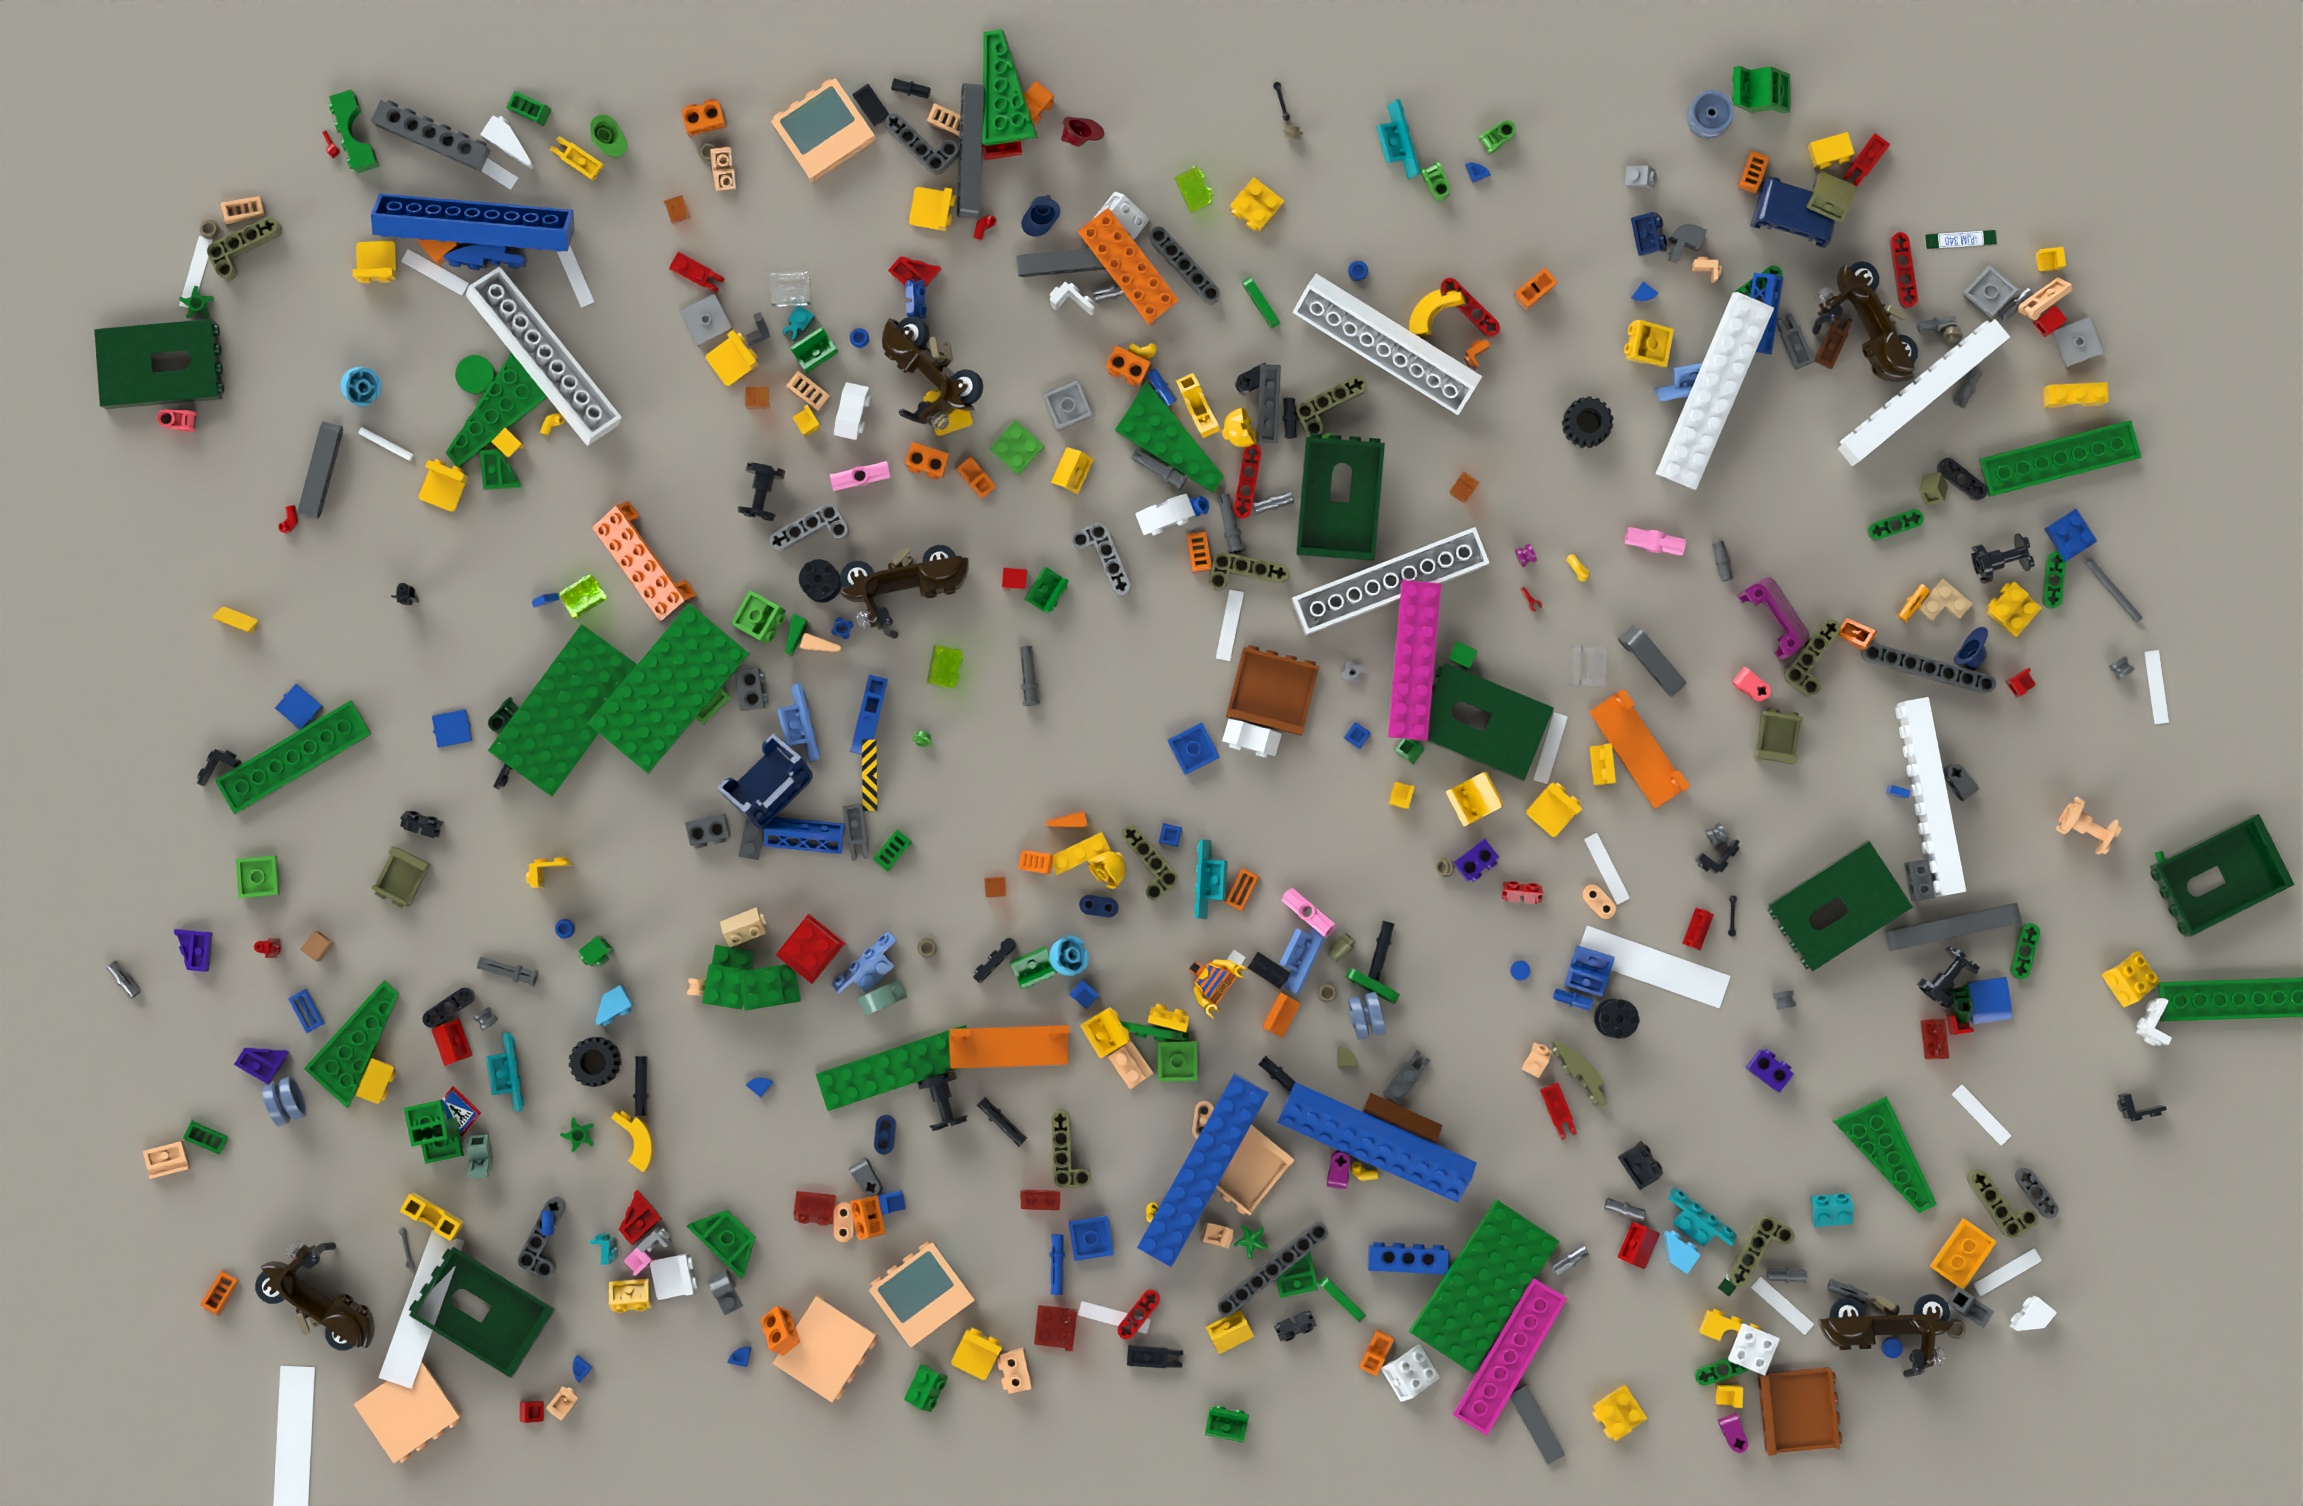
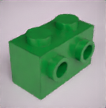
[578,936,615,966]

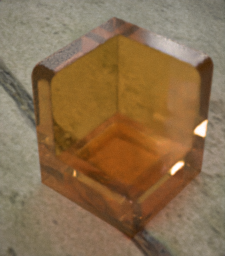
[664,195,691,224]
[745,387,771,409]
[1449,471,1479,504]
[984,877,1006,898]

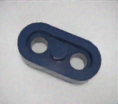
[1079,895,1118,918]
[874,1115,896,1155]

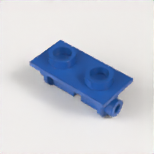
[905,279,927,320]

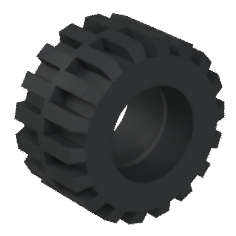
[1562,396,1614,448]
[568,1037,621,1087]

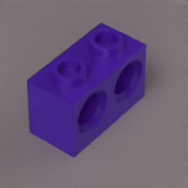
[1453,839,1499,882]
[1745,1049,1794,1093]

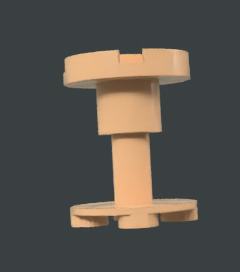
[2056,797,2122,855]

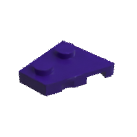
[174,929,213,972]
[234,1048,290,1084]

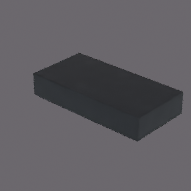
[852,84,889,127]

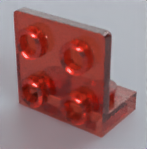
[1034,1305,1078,1351]

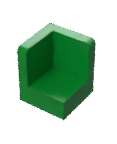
[1448,641,1477,670]

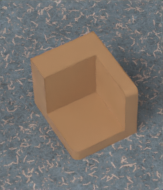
[301,931,334,962]

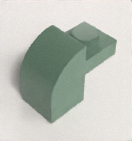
[857,980,907,1016]
[467,1134,492,1179]

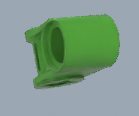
[1478,120,1516,155]
[1420,161,1450,201]

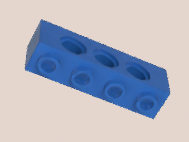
[1367,1242,1449,1274]

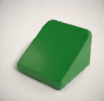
[1395,739,1424,764]

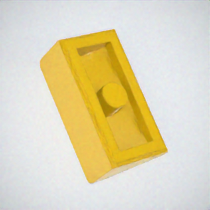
[213,606,258,633]

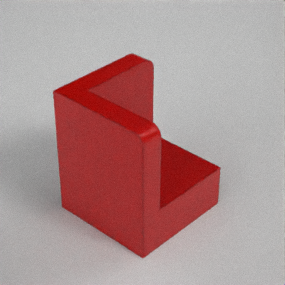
[2033,305,2068,337]
[1002,568,1028,590]
[2005,668,2036,698]
[1946,1014,1974,1035]

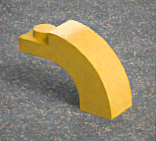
[1409,289,1465,338]
[1176,373,1221,438]
[611,1110,654,1173]

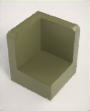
[1919,472,1948,505]

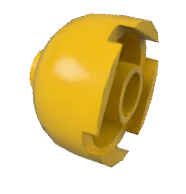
[1222,408,1257,448]
[1088,850,1127,889]

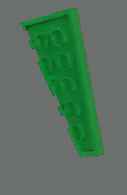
[982,29,1038,146]
[445,352,548,468]
[1115,381,1224,493]
[304,980,400,1108]
[1832,1096,1937,1213]

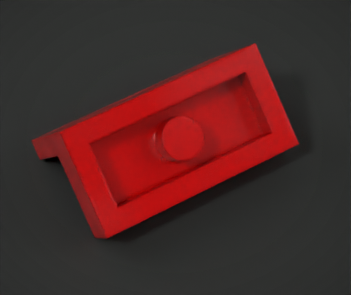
[432,1019,473,1066]
[1617,1221,1660,1269]

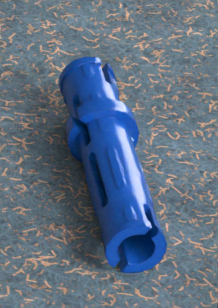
[1049,1234,1065,1295]

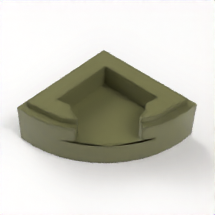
[1338,1047,1358,1067]

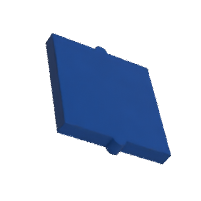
[275,684,323,730]
[432,709,472,748]

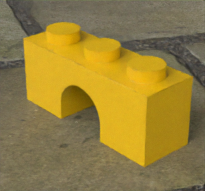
[2043,382,2109,408]
[1052,832,1110,875]
[400,1192,465,1241]
[1698,1308,1762,1341]

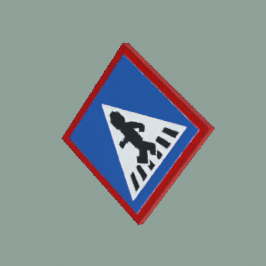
[442,1086,481,1137]

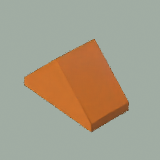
[418,239,461,266]
[1838,618,1877,651]

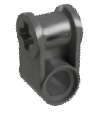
[1943,764,1979,801]
[849,1158,882,1196]

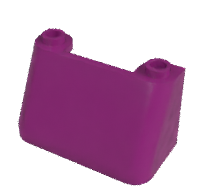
[1737,577,1809,661]

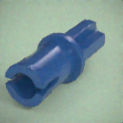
[1147,369,1177,407]
[1553,988,1593,1011]

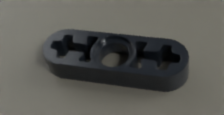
[1937,458,1988,501]
[422,988,475,1028]

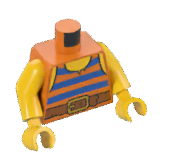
[1189,959,1249,1019]

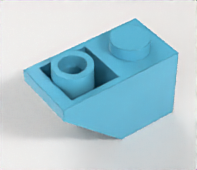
[596,985,634,1027]
[1663,1230,1701,1274]

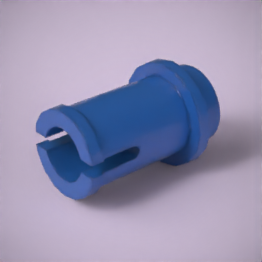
[540,1211,556,1236]

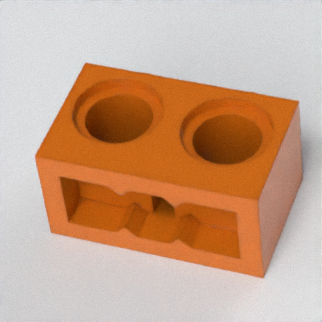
[681,99,727,137]
[1513,267,1558,311]
[1106,345,1151,387]
[905,442,950,480]
[850,1195,886,1240]
[760,1306,800,1356]

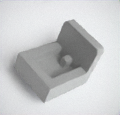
[1625,165,1657,189]

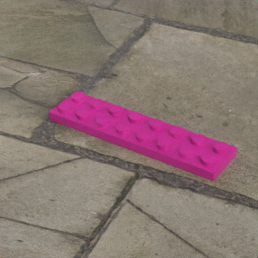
[1388,580,1441,741]
[1453,1278,1567,1435]

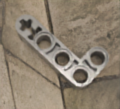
[769,504,849,552]
[1072,523,1130,596]

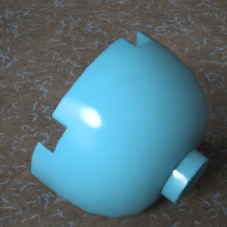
[340,366,382,406]
[1049,935,1089,976]

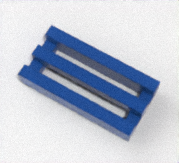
[288,989,326,1033]

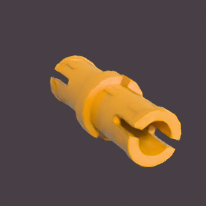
[1897,584,1930,623]

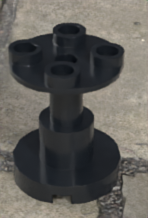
[737,462,786,521]
[1971,533,2035,584]
[799,559,842,603]
[1917,946,1980,1009]
[1594,998,1640,1039]
[917,1071,968,1131]

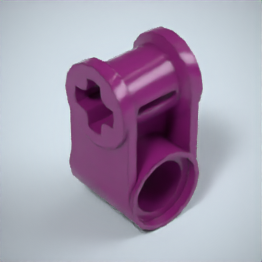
[1327,1150,1350,1189]
[1718,1412,1748,1453]

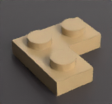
[1918,579,1973,621]

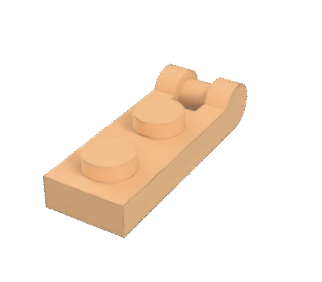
[2018,278,2072,320]

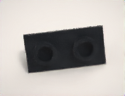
[391,583,419,606]
[400,811,444,838]
[1247,952,1291,989]
[1274,1311,1317,1342]

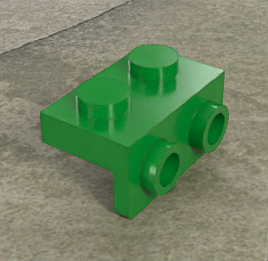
[790,327,839,374]
[1024,566,1069,614]
[1010,946,1057,989]
[904,1364,948,1412]
[1205,1406,1249,1443]

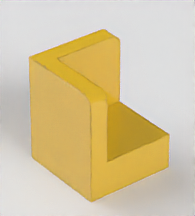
[2036,247,2066,272]
[793,405,821,437]
[491,428,525,458]
[1388,782,1415,809]
[1716,1384,1743,1408]

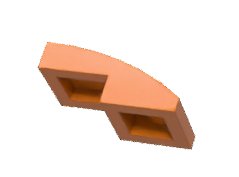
[955,456,996,499]
[1359,1329,1394,1377]

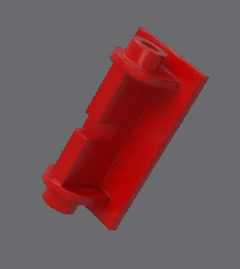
[1502,881,1543,904]
[1682,907,1714,951]
[254,938,282,958]

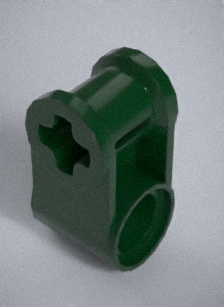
[488,697,519,734]
[1947,984,1974,1024]

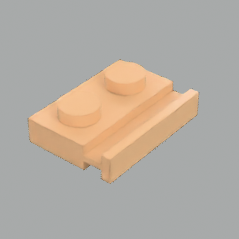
[1108,1041,1153,1089]
[143,1141,190,1179]

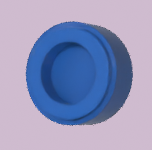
[1348,261,1368,281]
[1510,961,1530,980]
[1881,1338,1903,1358]

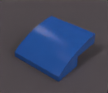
[1565,945,1615,997]
[1967,977,2012,1024]

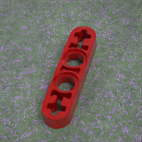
[1890,232,1918,308]
[1440,278,1500,338]
[1233,444,1261,519]

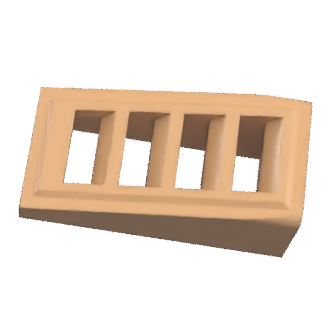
[927,103,960,136]
[221,196,264,225]
[786,371,830,411]
[799,633,843,652]

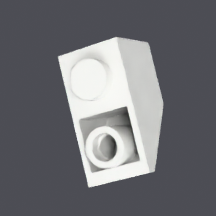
[2009,1295,2057,1331]

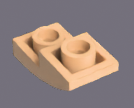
[710,147,736,191]

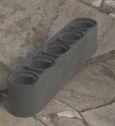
[1150,226,1220,305]
[1016,248,1106,277]
[298,422,343,519]

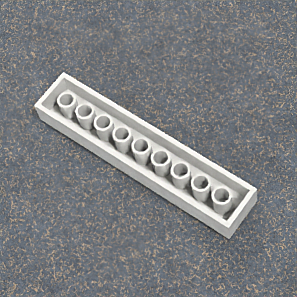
[466,267,622,446]
[1292,274,1483,415]
[1655,292,1774,490]
[1837,319,2010,466]
[1291,527,1490,636]
[1895,697,1966,896]

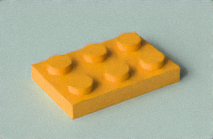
[1929,1218,1997,1290]

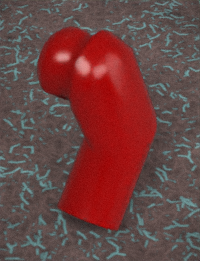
[973,215,997,240]
[278,505,298,534]

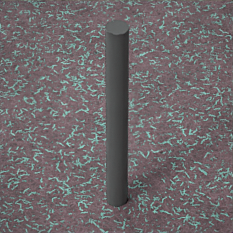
[2085,559,2143,622]

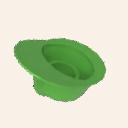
[590,115,627,157]

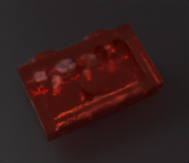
[1920,1018,1949,1059]
[1020,1189,1061,1211]
[793,1191,836,1226]

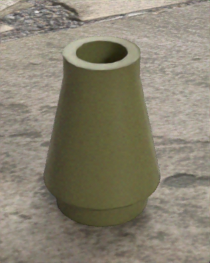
[1328,933,1356,962]

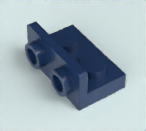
[1631,212,1667,256]

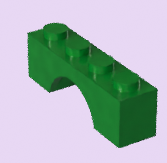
[328,89,380,174]

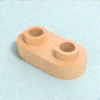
[1582,885,1616,919]
[1192,1101,1214,1139]
[834,1202,854,1242]

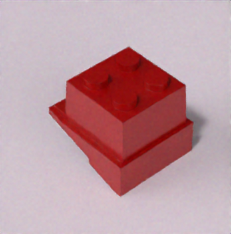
[775,914,846,984]

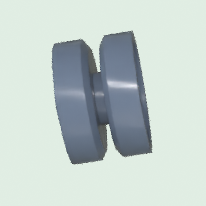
[1687,90,1734,139]
[1348,992,1386,1040]
[262,1076,307,1126]

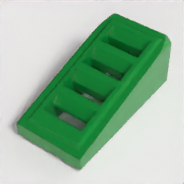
[506,91,552,126]
[785,613,808,656]
[873,829,912,872]
[183,1119,228,1155]

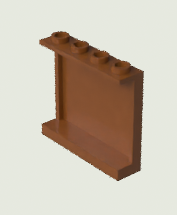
[1226,645,1320,736]
[1757,1367,1842,1456]

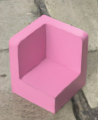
[624,1248,655,1276]

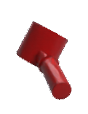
[322,131,340,158]
[1520,587,1542,612]

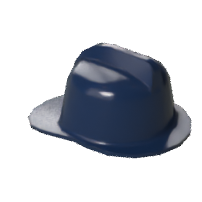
[1021,194,1060,237]
[1954,627,1988,671]

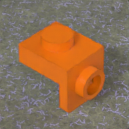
[1464,339,1490,370]

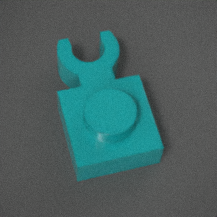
[782,304,815,341]

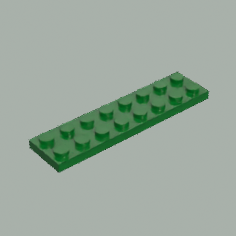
[1979,420,2142,497]
[215,700,372,814]
[2158,977,2303,1022]
[816,1025,967,1111]

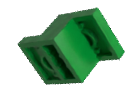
[1732,66,1790,113]
[702,945,755,1010]
[738,964,801,1011]
[404,1099,464,1164]

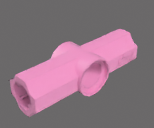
[830,461,891,492]
[1624,527,1686,556]
[1281,888,1336,938]

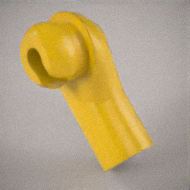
[1127,343,1158,359]
[540,413,566,436]
[1566,554,1590,582]
[1350,1162,1378,1181]
[1146,1202,1159,1223]

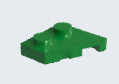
[480,449,521,490]
[1276,1252,1319,1298]

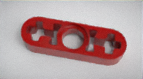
[1117,1289,1160,1339]

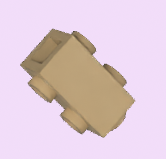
[720,907,767,947]

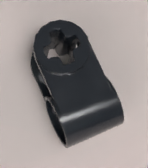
[1235,363,1266,394]

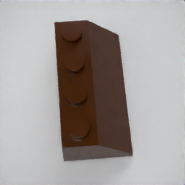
[1361,1092,1442,1144]

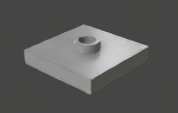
[1962,265,2019,320]
[680,294,733,347]
[2052,317,2104,368]
[1042,380,1093,431]

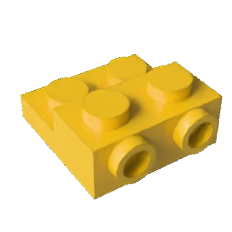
[1230,177,1284,232]
[1624,320,1674,368]
[1985,582,2042,638]
[1147,1004,1190,1032]
[1592,1384,1648,1441]

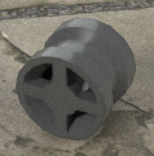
[2109,656,2135,680]
[1705,823,1729,847]
[1773,990,1796,1010]
[473,1007,498,1031]

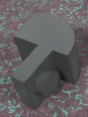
[1667,224,1707,264]
[708,1269,743,1316]
[1947,1286,1994,1328]

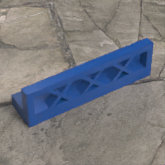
[1750,273,1783,355]
[764,817,845,854]

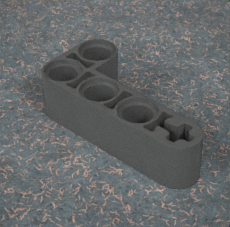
[885,113,959,175]
[1618,626,1687,697]
[518,1197,566,1279]

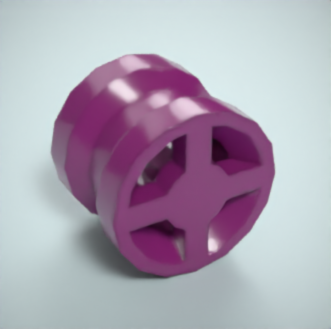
[1515,543,1537,567]

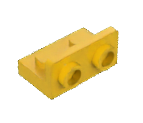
[1589,743,1616,785]
[609,1279,651,1313]

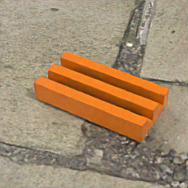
[1224,868,1259,912]

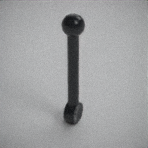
[1273,82,1290,121]
[1728,895,1737,937]

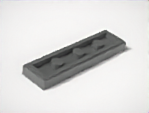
[1257,364,1281,443]
[1510,1385,1565,1464]

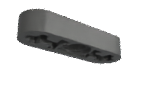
[2015,1168,2059,1218]

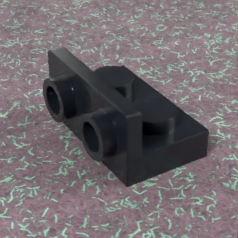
[1618,1141,1663,1190]

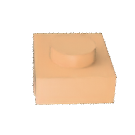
[1692,257,1721,283]
[1521,1043,1552,1078]
[1200,1221,1233,1248]
[546,1386,578,1421]

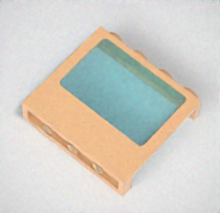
[771,78,876,183]
[869,1241,976,1348]

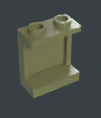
[1806,171,1857,223]
[1754,708,1803,765]
[371,846,431,908]

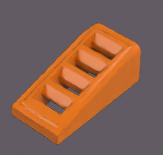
[1737,151,1770,194]
[1187,531,1212,573]
[1046,811,1088,827]
[1018,850,1054,874]
[200,1271,239,1317]

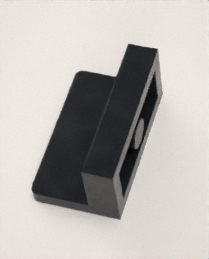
[745,312,770,346]

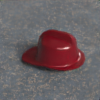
[1061,117,1105,147]

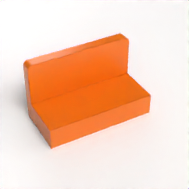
[1262,992,1300,1037]

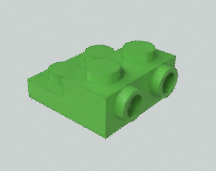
[730,590,786,644]

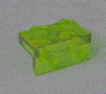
[1174,165,1214,214]
[558,574,607,619]
[926,645,963,688]

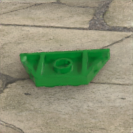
[1119,1020,1190,1042]
[686,1209,756,1279]

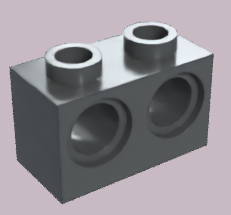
[735,668,768,712]
[685,814,731,849]
[1904,859,1935,901]

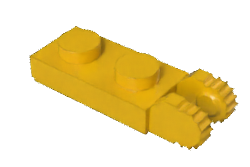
[549,136,604,181]

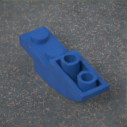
[444,244,527,271]
[850,675,888,755]

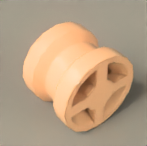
[687,979,706,996]

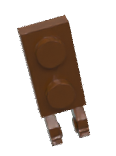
[1814,315,1853,369]

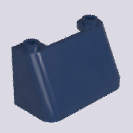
[1750,177,1835,248]
[717,734,813,829]

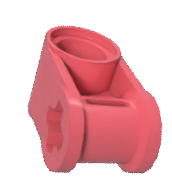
[157,409,197,432]
[1732,667,1771,702]

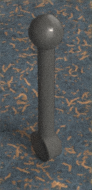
[399,1228,414,1268]

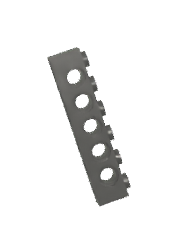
[371,100,490,172]

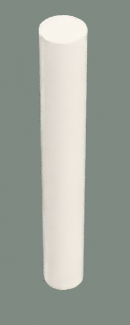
[358,427,414,461]

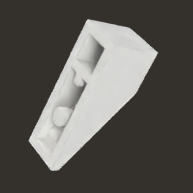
[480,115,535,170]

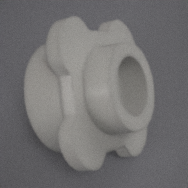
[1341,661,1364,684]

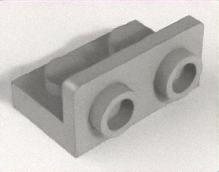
[637,1226,672,1253]

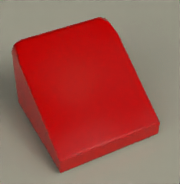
[520,1401,544,1423]

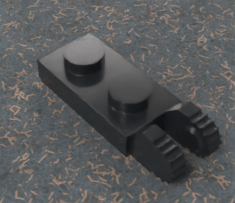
[973,938,1016,983]
[1127,1345,1183,1368]

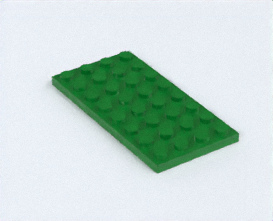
[587,603,750,774]
[487,624,637,797]
[1409,1199,1560,1374]

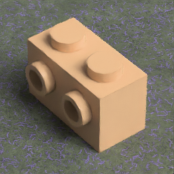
[997,1348,1032,1394]

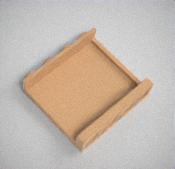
[1216,1124,1295,1215]
[772,1295,877,1402]
[354,1356,463,1463]

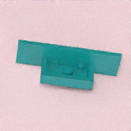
[1376,99,1421,180]
[1194,839,1228,919]
[485,1032,524,1112]
[1668,1187,1737,1247]

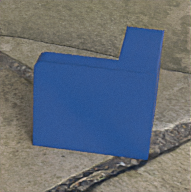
[1069,979,1100,1009]
[878,1190,906,1215]

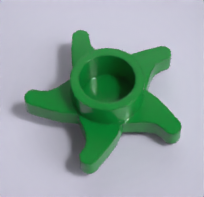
[179,286,214,319]
[560,1118,594,1152]
[1234,1225,1268,1259]

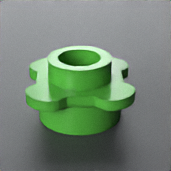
[912,731,931,747]

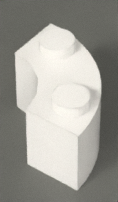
[834,382,871,440]
[1135,494,1195,536]
[1222,719,1282,758]

